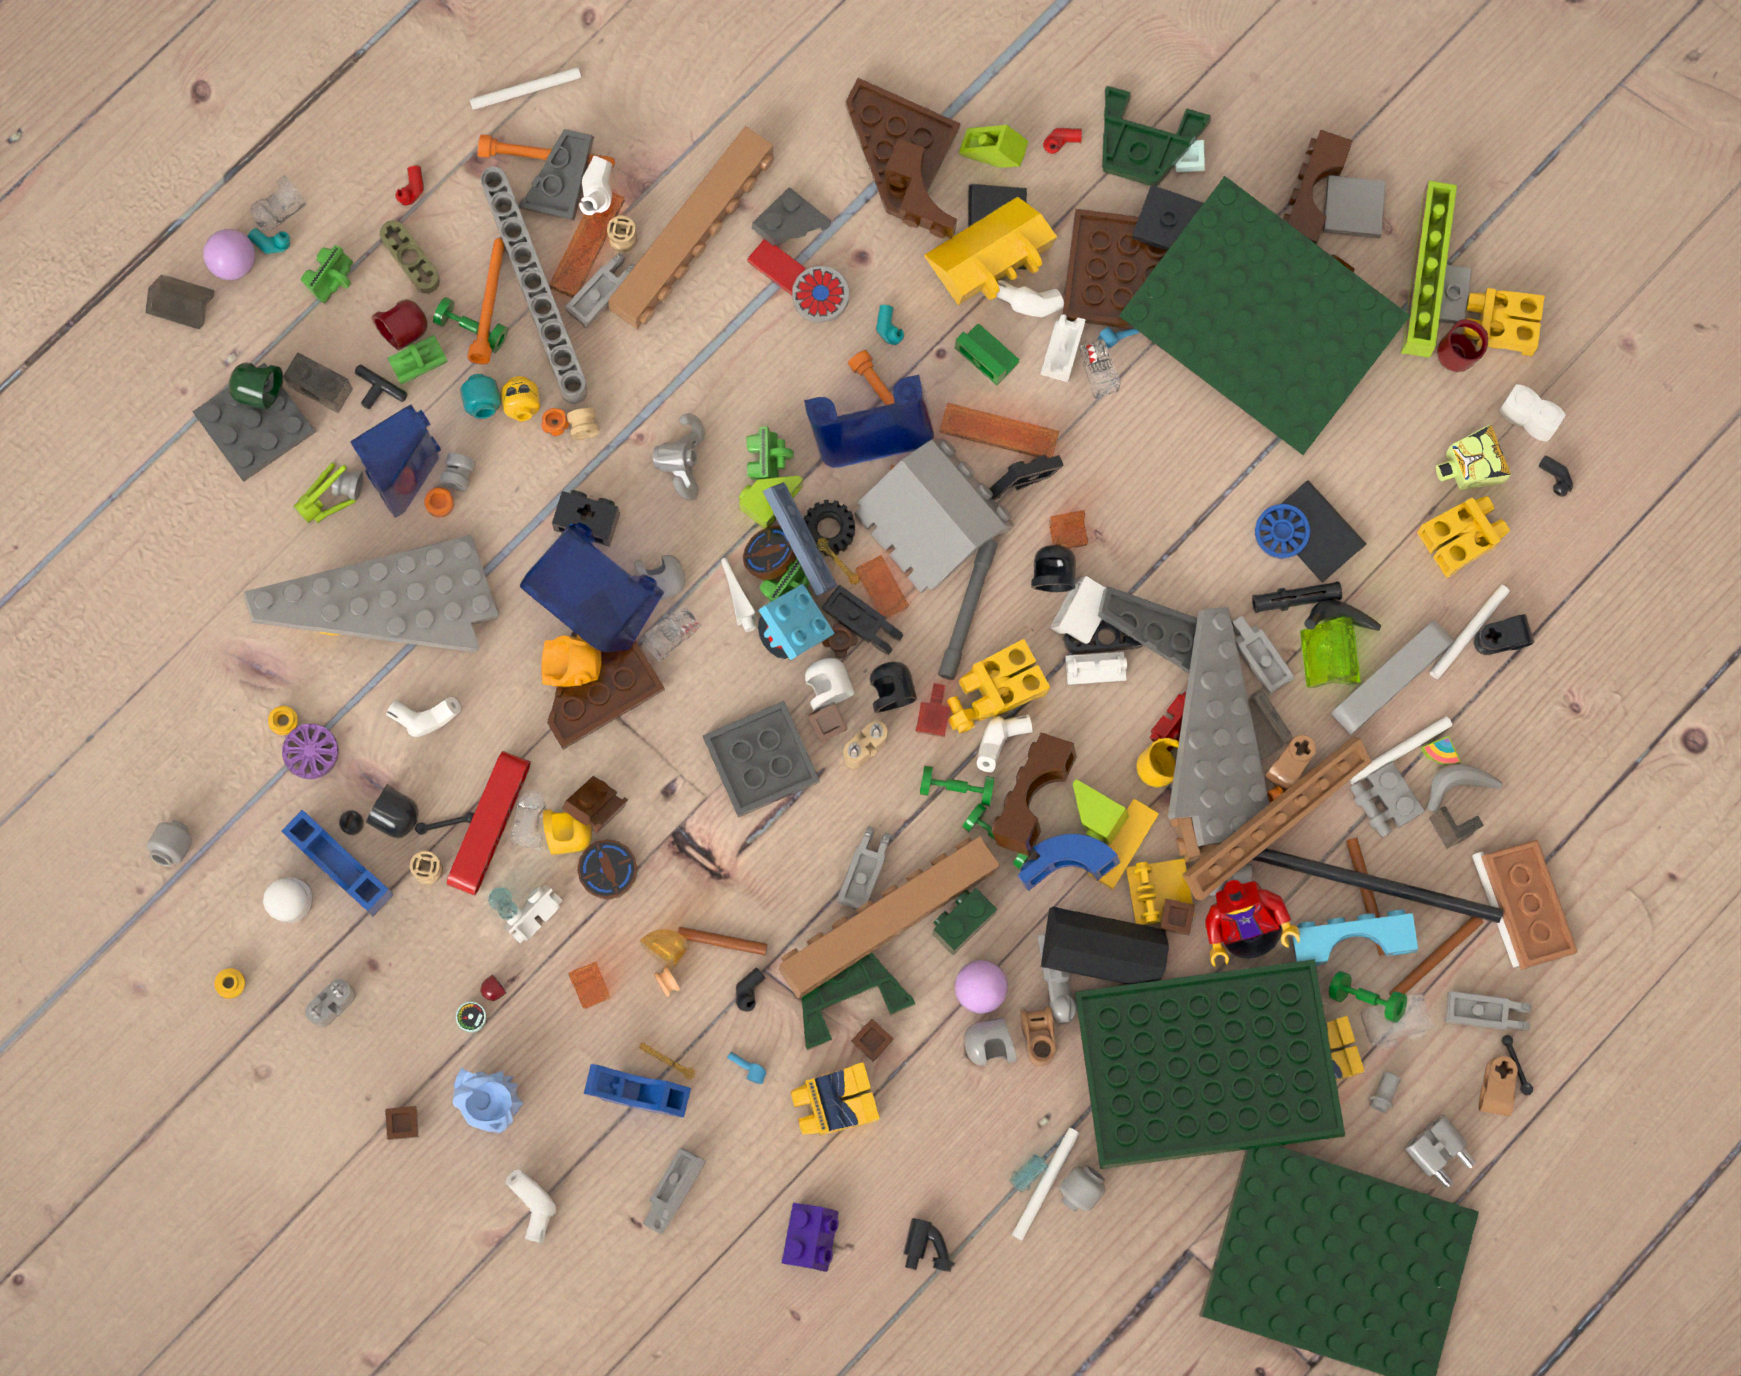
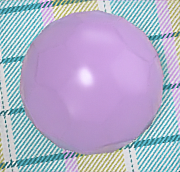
[203,229,255,280]
[955,960,1008,1014]

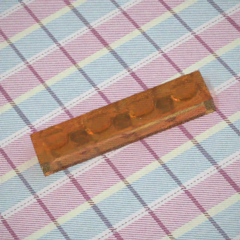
[549,192,625,298]
[940,403,1059,458]

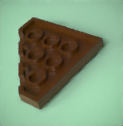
[846,78,960,218]
[547,589,665,750]

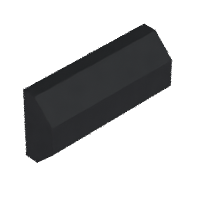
[1041,907,1169,985]

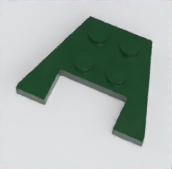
[1102,86,1211,186]
[802,952,915,1051]

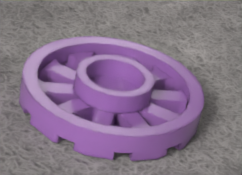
[282,724,339,779]

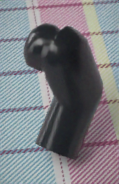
[1539,455,1573,497]

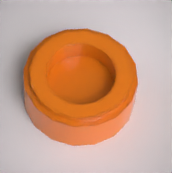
[424,487,454,518]

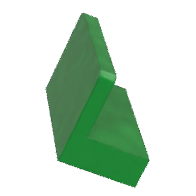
[955,324,1019,386]

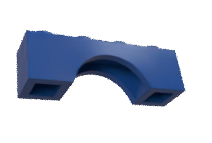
[281,810,393,916]

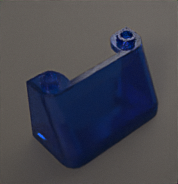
[804,374,934,468]
[350,404,441,518]
[520,522,664,652]

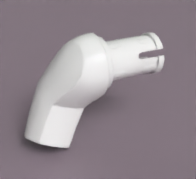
[579,156,612,215]
[996,279,1064,317]
[386,697,461,737]
[977,714,1033,772]
[505,1170,557,1244]

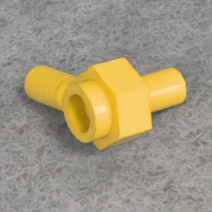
[947,696,993,734]

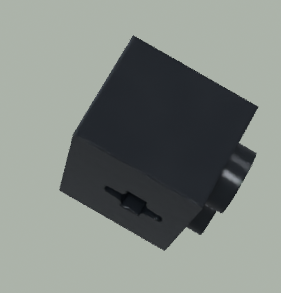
[552,490,620,547]

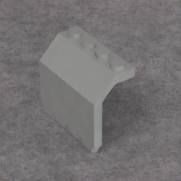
[854,439,1015,593]

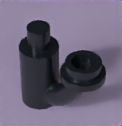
[903,1218,955,1272]

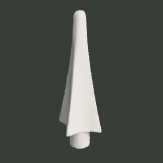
[721,558,757,632]

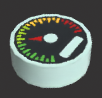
[456,1002,487,1033]

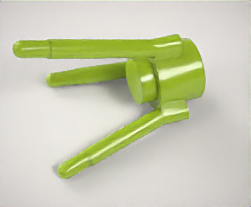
[293,463,356,523]

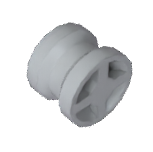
[332,467,363,500]

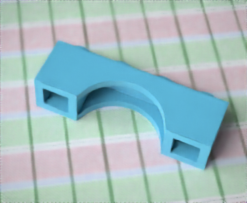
[1292,910,1418,966]

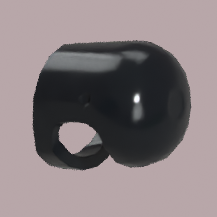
[1031,545,1076,592]
[869,662,917,713]
[366,784,419,838]

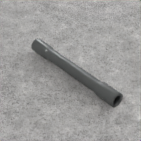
[938,540,998,680]

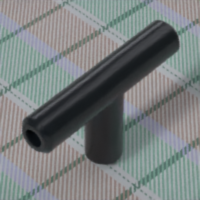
[355,364,408,409]

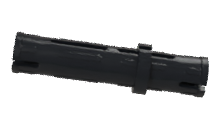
[1252,581,1342,613]

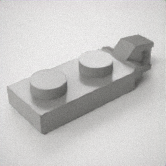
[1232,616,1295,695]
[643,1148,706,1234]

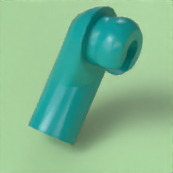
[247,228,290,254]
[876,305,904,345]

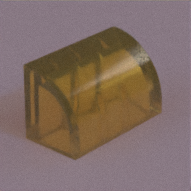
[640,929,690,971]

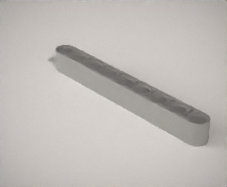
[480,166,588,404]

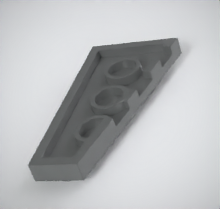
[1098,586,1197,673]

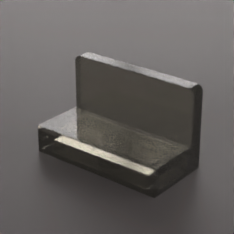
[145,274,215,330]
[1248,688,1294,760]
[1430,806,1484,849]

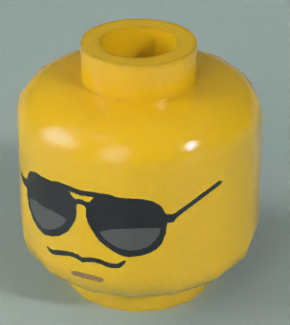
[501,376,540,421]

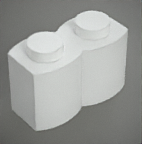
[1499,384,1566,442]

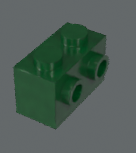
[932,888,997,955]

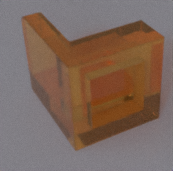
[1048,510,1088,549]
[568,961,611,1009]

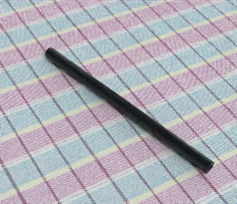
[1252,848,1503,923]

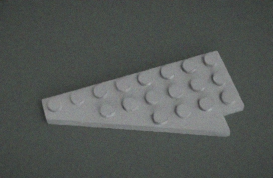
[243,535,498,652]
[1168,607,1270,847]

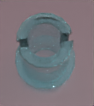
[488,887,518,920]
[1009,1153,1048,1193]

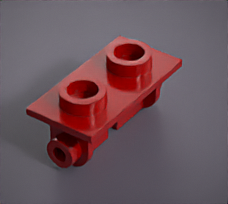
[1149,691,1186,752]

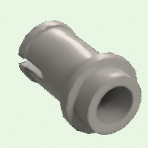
[1370,1072,1401,1113]

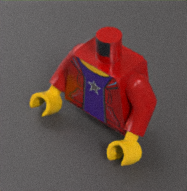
[1205,880,1300,967]

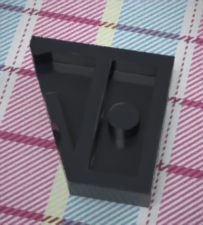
[989,455,1064,500]

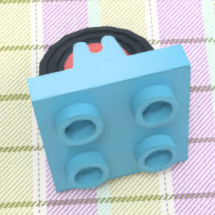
[758,584,835,660]

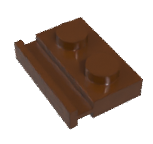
[562,775,628,833]

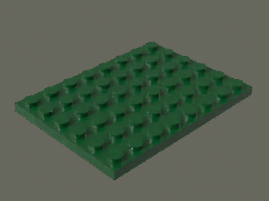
[1119,176,1411,455]
[1075,959,1345,1169]
[1199,1146,1479,1376]

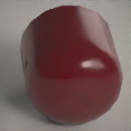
[372,299,428,351]
[1437,319,1488,372]

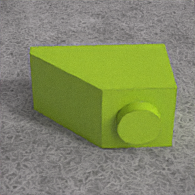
[958,125,1029,168]
[738,475,803,529]
[1073,779,1129,846]

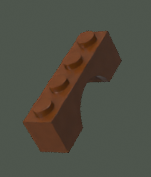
[1283,129,1353,245]
[992,732,1077,856]

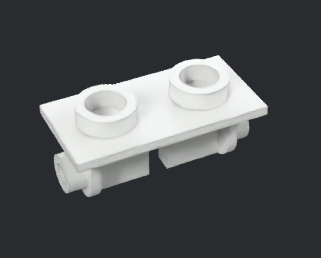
[1065,652,1127,685]
[503,885,562,944]

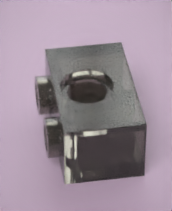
[283,352,353,413]

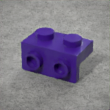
[782,1203,839,1272]

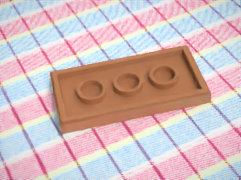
[1481,840,1578,970]

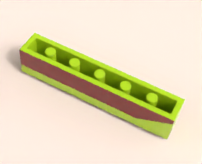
[1401,181,1457,358]

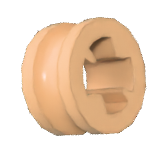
[654,966,680,997]

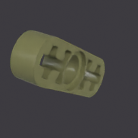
[380,220,440,294]

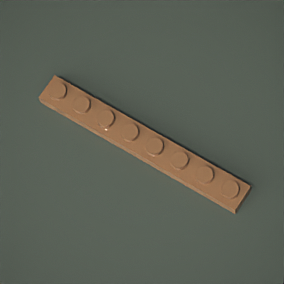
[1182,737,1371,900]

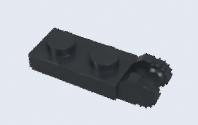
[822,585,904,655]

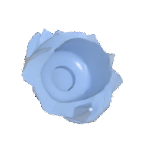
[453,1067,524,1133]

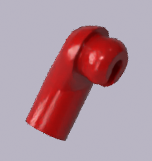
[1043,128,1082,154]

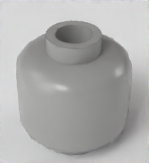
[147,820,192,867]
[1060,1165,1105,1212]

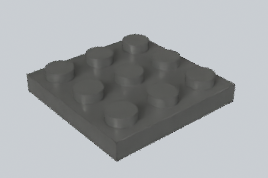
[192,362,315,482]
[703,701,820,818]

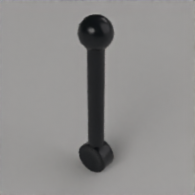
[415,812,474,835]
[1501,1035,1533,1095]

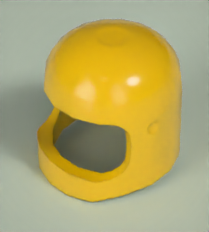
[1136,738,1179,788]
[543,809,592,855]

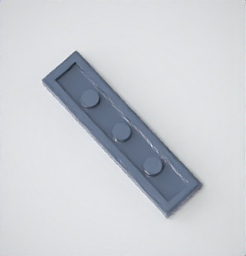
[763,482,838,596]

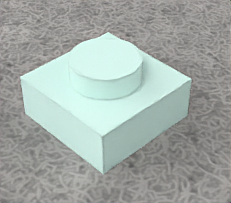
[1176,140,1205,172]

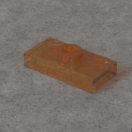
[855,555,909,619]

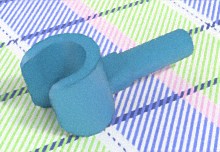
[1097,327,1139,349]
[727,1052,766,1084]

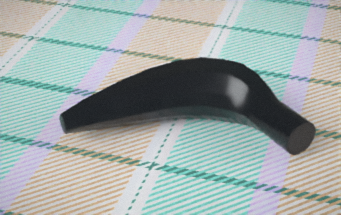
[1304,600,1381,631]

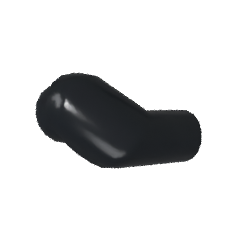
[735,967,766,1012]

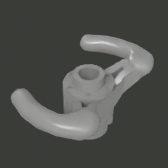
[653,413,705,500]

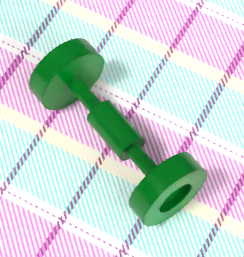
[433,297,508,353]
[920,765,995,807]
[962,803,1036,870]
[1329,971,1407,1023]

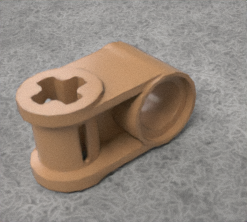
[1265,735,1316,791]
[1020,1006,1056,1067]
[1479,1056,1518,1117]

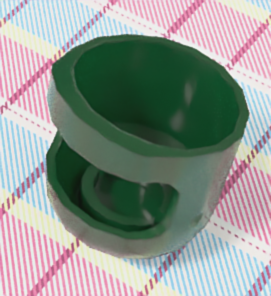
[228,362,283,409]

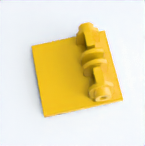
[1126,859,1195,925]

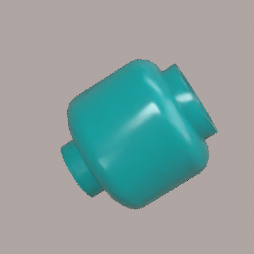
[460,374,501,419]

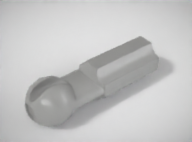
[1037,934,1077,1024]

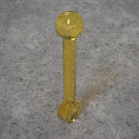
[817,538,860,585]
[638,1042,695,1079]

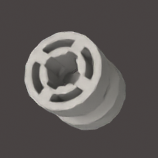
[439,453,476,491]

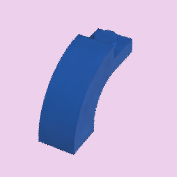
[1018,834,1120,891]
[584,1064,691,1118]

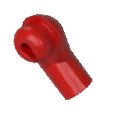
[395,165,424,205]

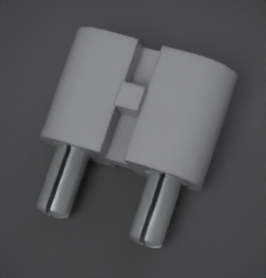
[305,979,356,1027]
[1404,1114,1476,1188]

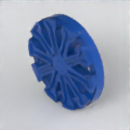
[1255,504,1310,559]

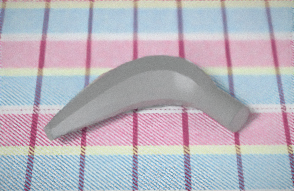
[1426,764,1503,813]

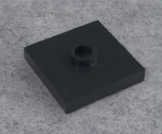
[1131,184,1204,251]

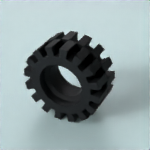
[803,500,855,556]

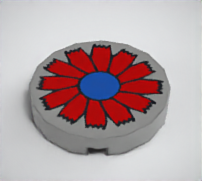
[792,266,849,323]

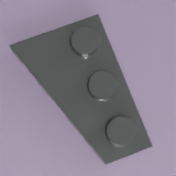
[518,129,594,221]

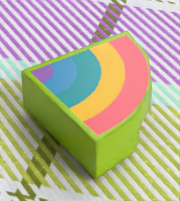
[1421,736,1461,766]

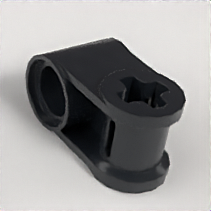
[1473,614,1535,655]

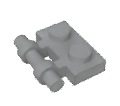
[1350,762,1425,838]

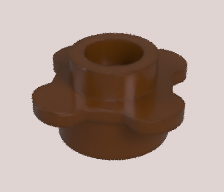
[822,623,858,658]

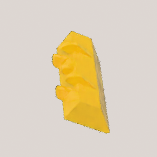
[924,197,1057,306]

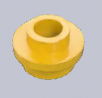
[268,706,298,735]
[214,968,245,999]

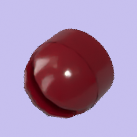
[480,974,507,1001]

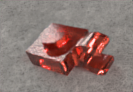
[916,683,950,737]

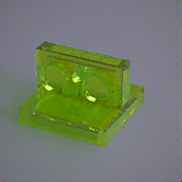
[1300,617,1361,688]

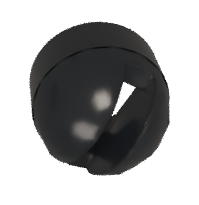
[339,810,364,835]

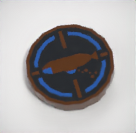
[743,525,797,580]
[577,839,638,900]

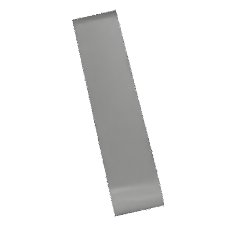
[1331,619,1455,735]

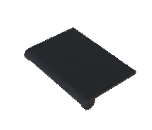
[968,184,1027,270]
[1265,480,1367,583]

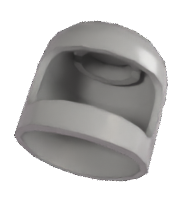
[633,555,685,603]
[964,1017,1017,1066]

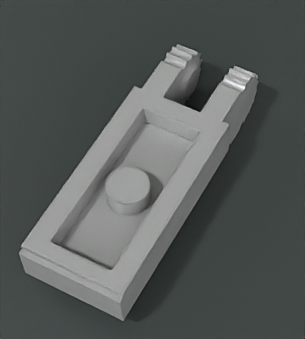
[565,253,635,328]
[837,826,891,910]
[1445,991,1532,1031]

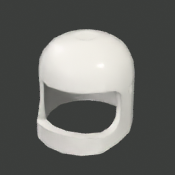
[805,658,855,711]
[263,877,312,923]

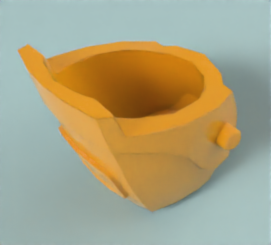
[541,633,601,687]

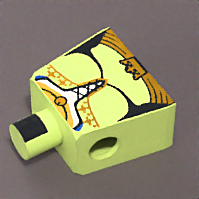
[1435,425,1511,490]

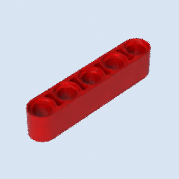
[447,751,531,896]

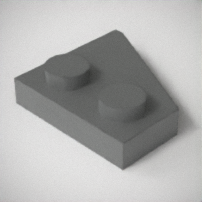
[752,187,831,246]

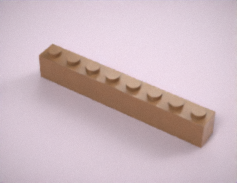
[608,126,774,329]
[779,836,1000,999]

